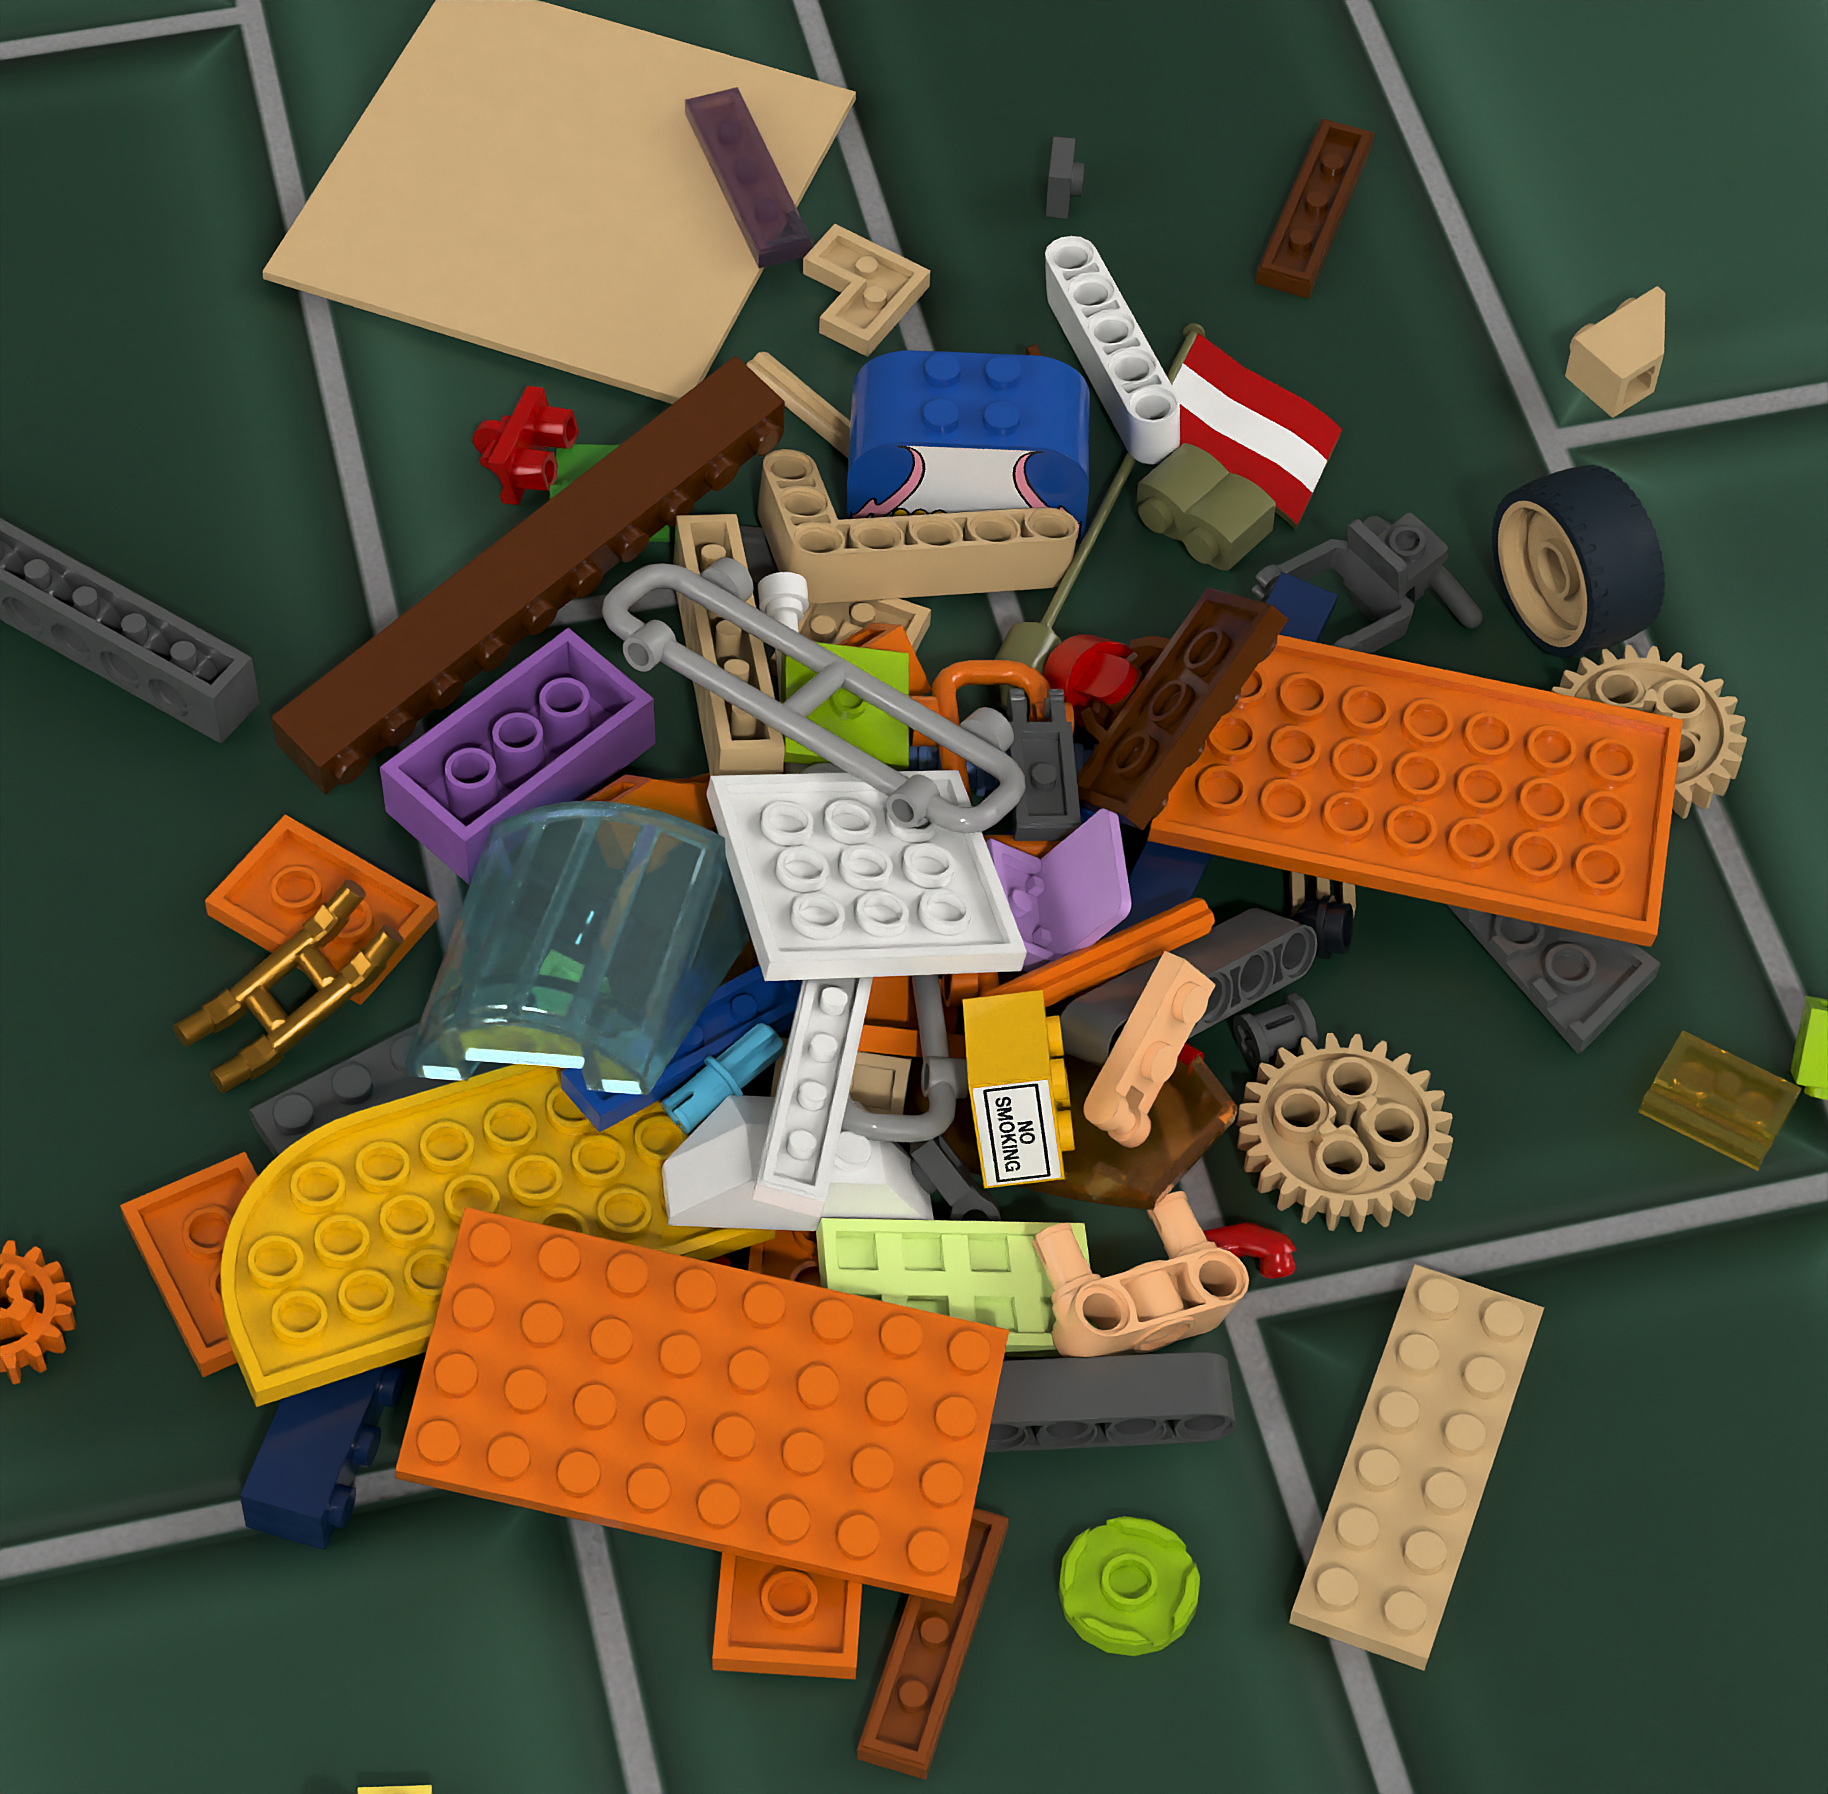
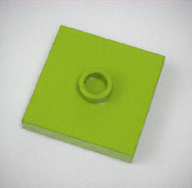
[781,642,909,771]

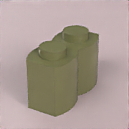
[1136,443,1276,571]

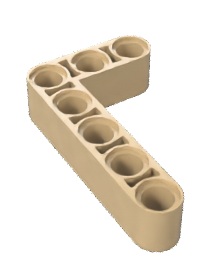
[757,449,1078,604]

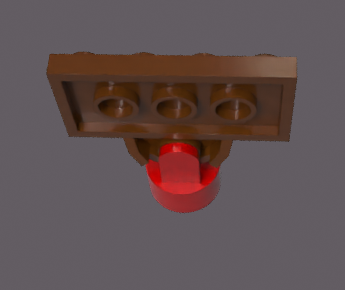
[1042,588,1289,831]

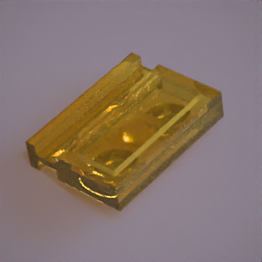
[1639,1030,1802,1171]

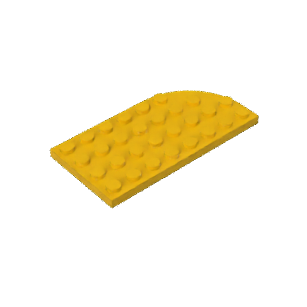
[221,1022,776,1407]

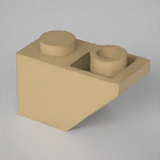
[1565,286,1665,418]

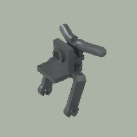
[1252,513,1483,654]

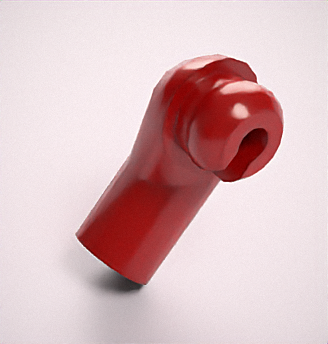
[1203,1222,1296,1279]

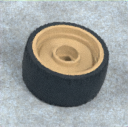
[1492,465,1665,658]

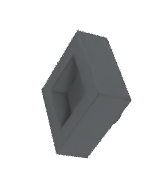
[1046,136,1085,219]

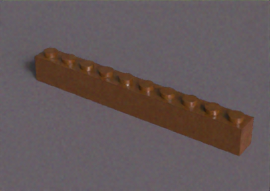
[270,355,785,795]

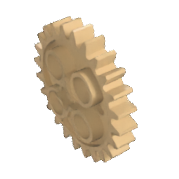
[1551,645,1747,819]
[1237,1033,1453,1232]

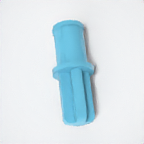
[661,1023,786,1136]

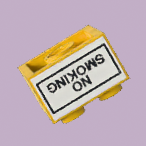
[963,990,1075,1189]

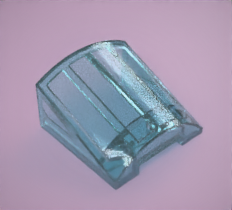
[405,801,749,1095]

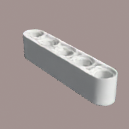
[1045,236,1180,465]

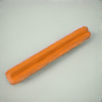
[983,897,1215,1008]

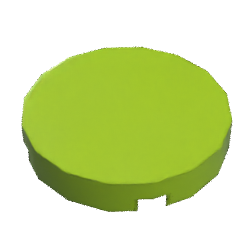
[1058,1516,1200,1656]

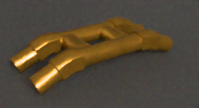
[173,879,404,1094]

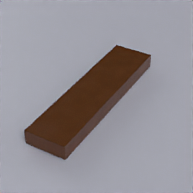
[1255,118,1375,299]

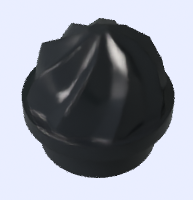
[1292,895,1354,959]

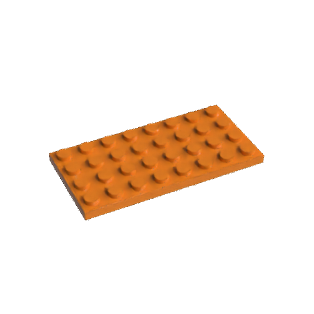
[1147,635,1683,947]
[395,1207,1009,1604]

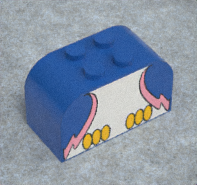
[847,350,1090,543]

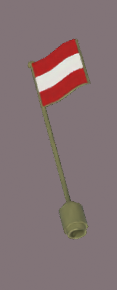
[987,323,1342,711]

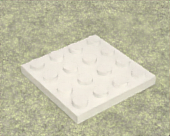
[706,770,1027,981]

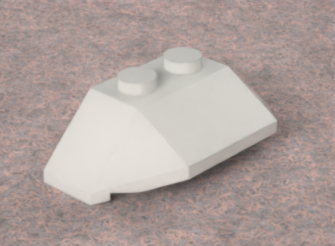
[662,1095,934,1231]

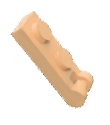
[1084,951,1216,1148]

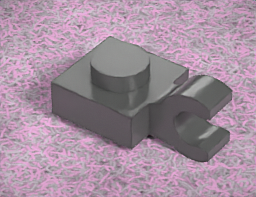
[910,1134,1000,1221]

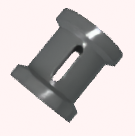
[1233,992,1318,1070]

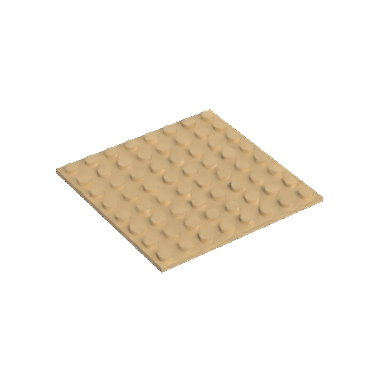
[262,0,856,404]

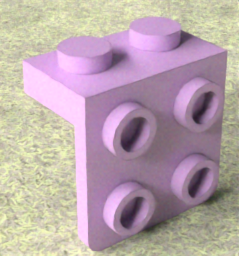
[986,808,1132,972]

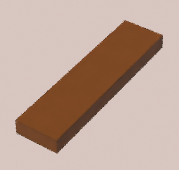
[857,1508,1009,1780]

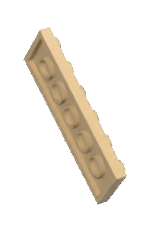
[1289,1264,1544,1671]

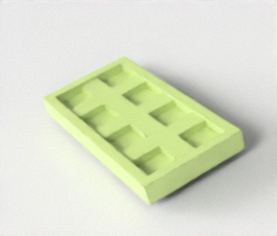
[816,1218,1098,1357]

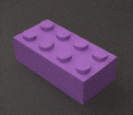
[380,628,655,886]

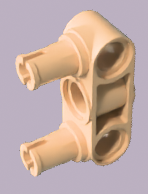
[1031,1191,1249,1358]

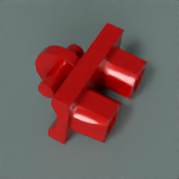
[473,386,579,505]

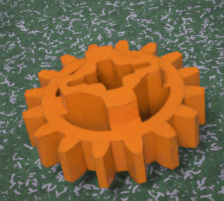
[0,1240,76,1385]

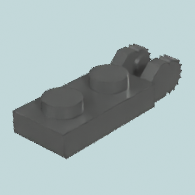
[1007,689,1081,841]

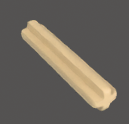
[746,352,850,458]

